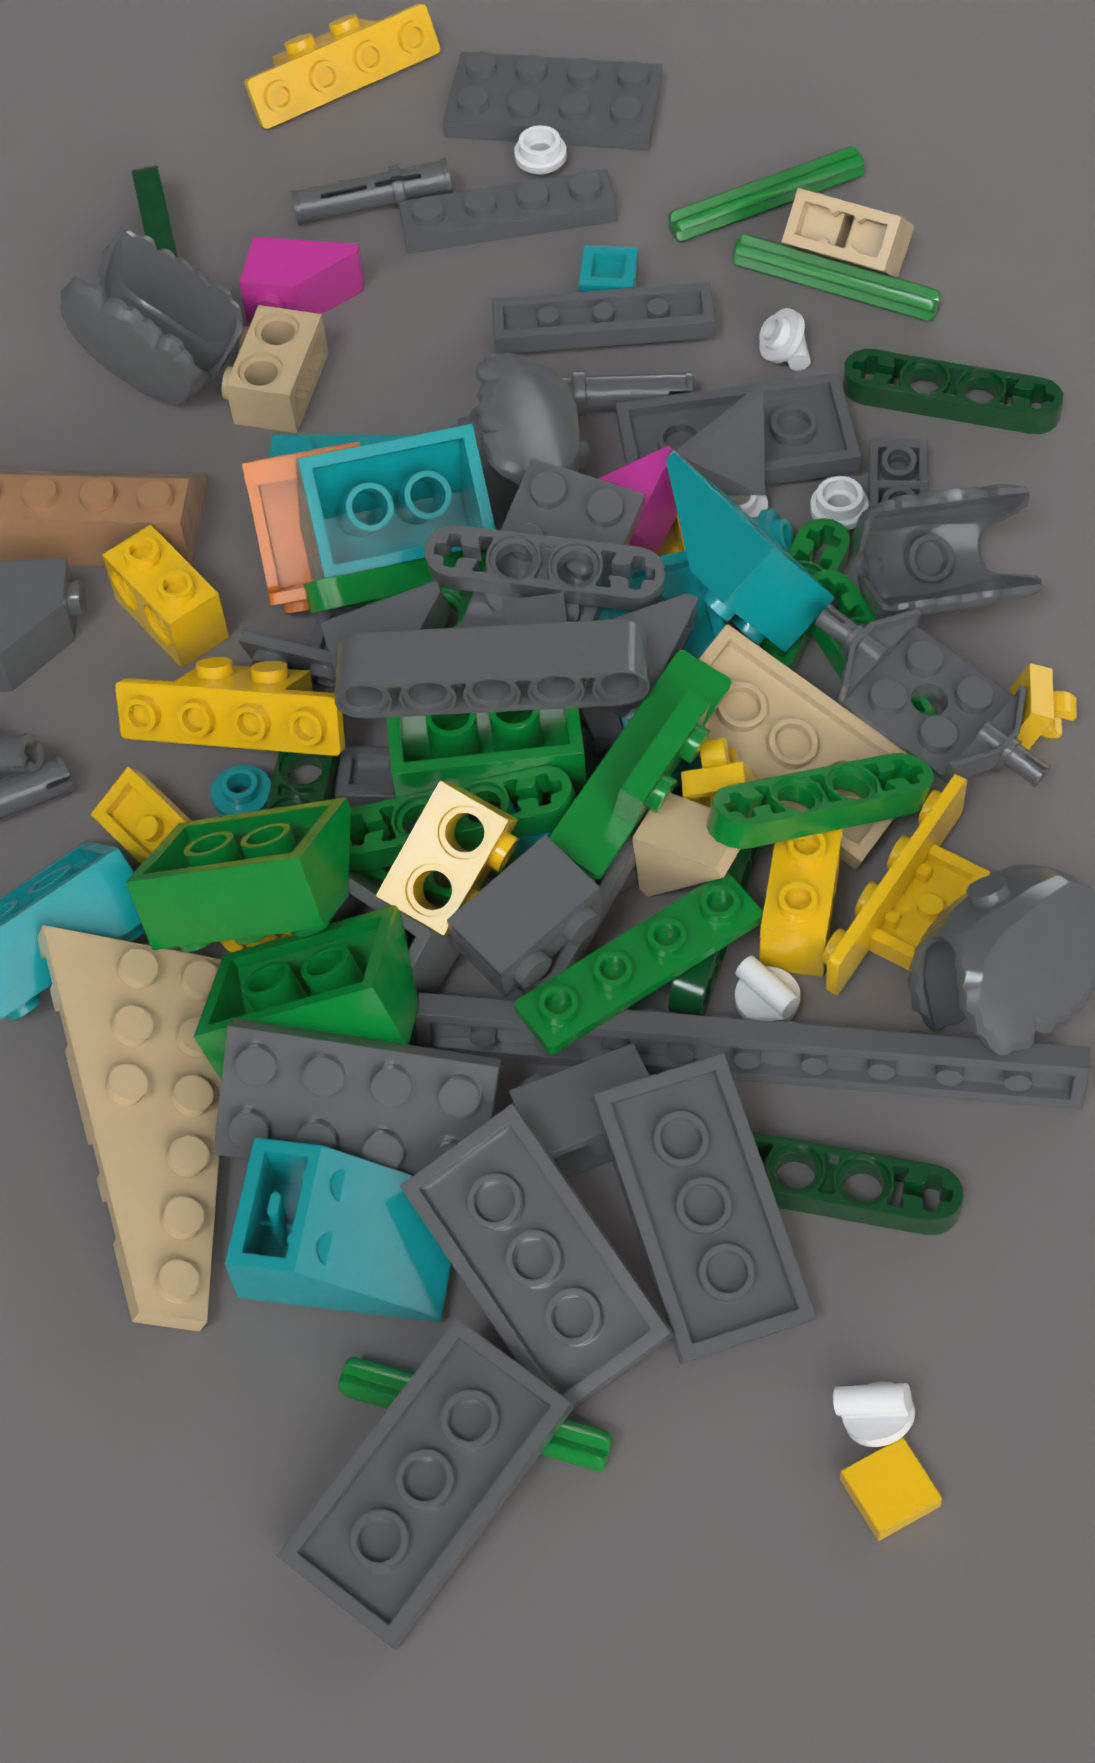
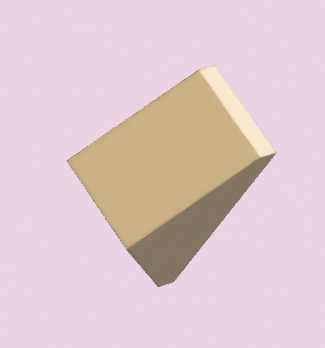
[632,793,740,897]

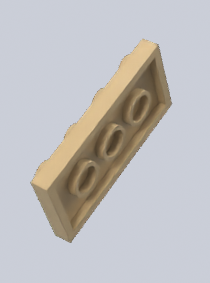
[698,624,907,870]

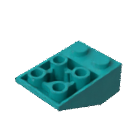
[225,1138,452,1323]

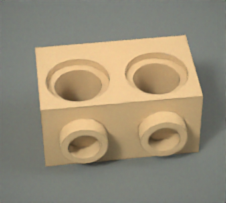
[781,188,914,278]
[222,305,329,434]

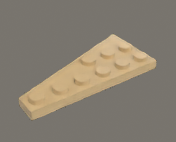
[37,925,221,1332]

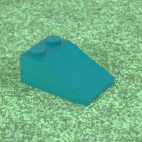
[666,451,835,652]

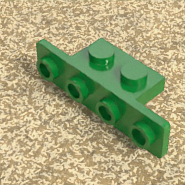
[549,650,732,880]
[515,873,763,1054]

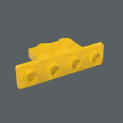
[244,4,440,129]
[115,657,345,756]
[822,774,991,996]

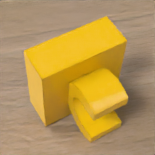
[1007,663,1077,750]
[681,737,759,808]

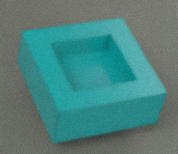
[579,245,639,292]

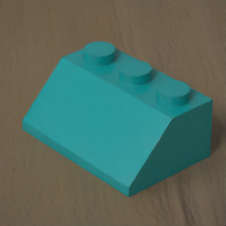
[296,424,496,581]
[0,840,145,1021]

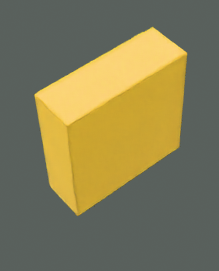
[840,1437,942,1541]

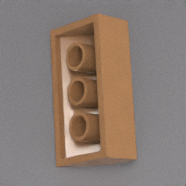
[0,468,208,566]

